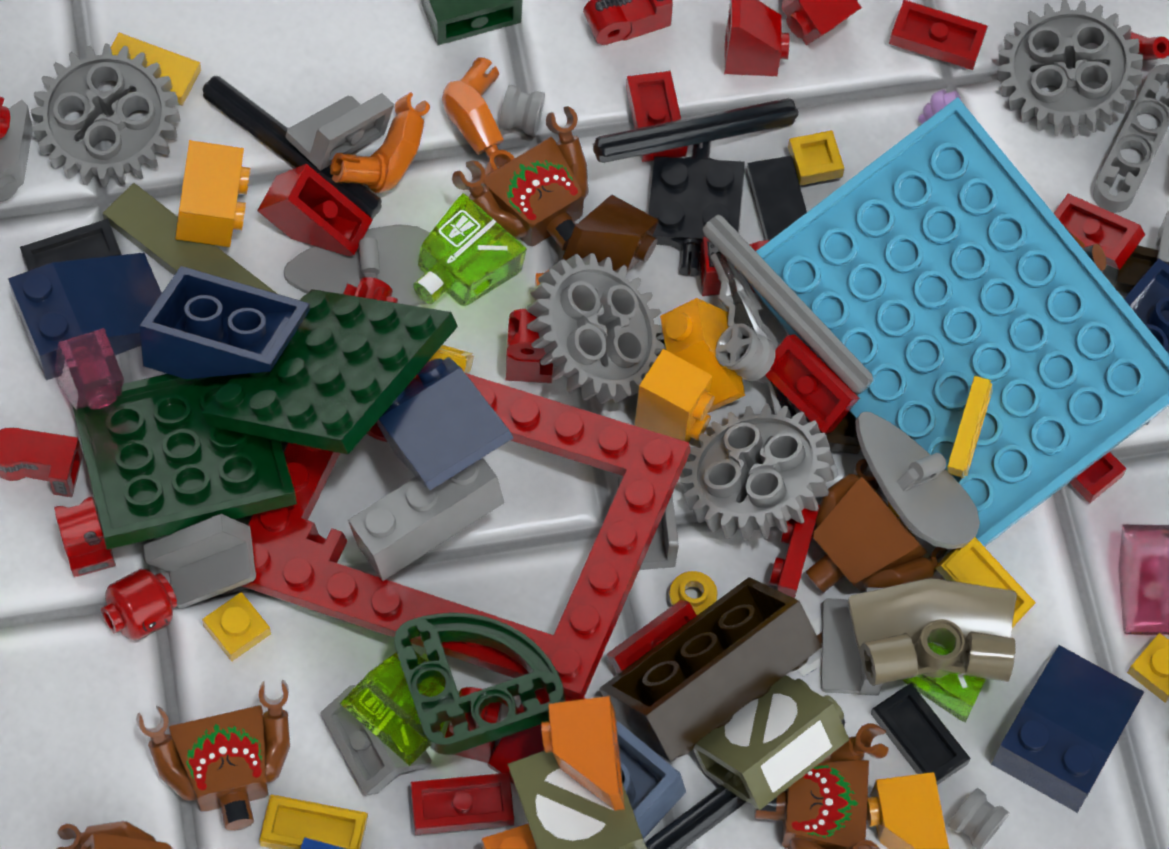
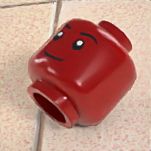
[101,569,177,641]

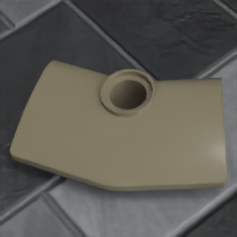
[848,579,1017,686]

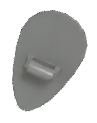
[284,224,449,306]
[855,412,980,549]

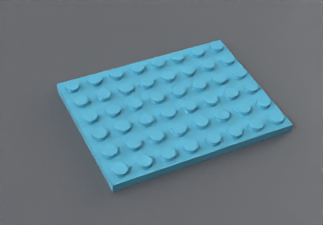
[739,97,1169,547]

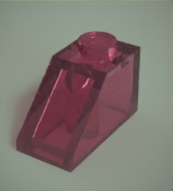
[54,328,124,410]
[1118,524,1169,635]

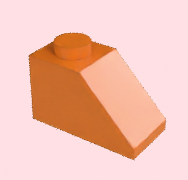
[542,696,625,810]

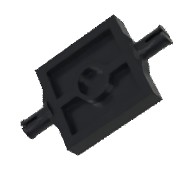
[648,141,745,276]

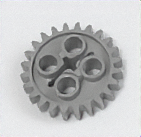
[997,0,1143,136]
[31,44,180,187]
[526,253,666,404]
[680,404,835,541]

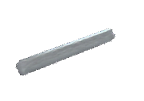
[702,215,873,395]

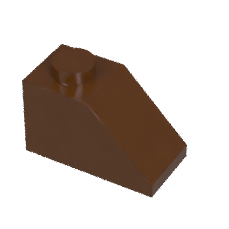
[562,195,659,272]

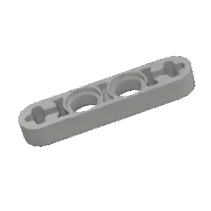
[1093,64,1169,213]

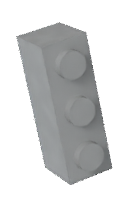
[348,458,505,581]

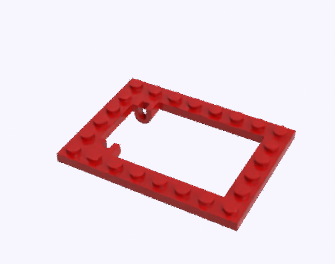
[242,361,691,700]

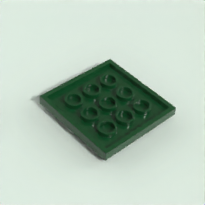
[201,289,458,455]
[70,374,297,550]

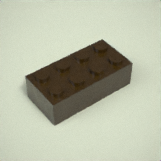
[599,577,822,762]

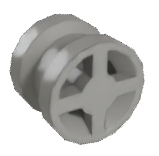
[499,85,545,137]
[715,323,776,381]
[948,788,1010,849]

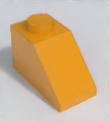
[660,298,745,413]
[867,772,949,849]

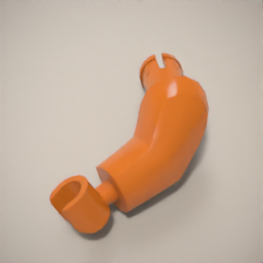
[442,57,515,175]
[330,92,430,193]

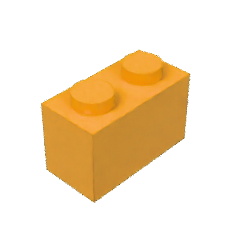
[175,140,250,247]
[634,349,715,442]

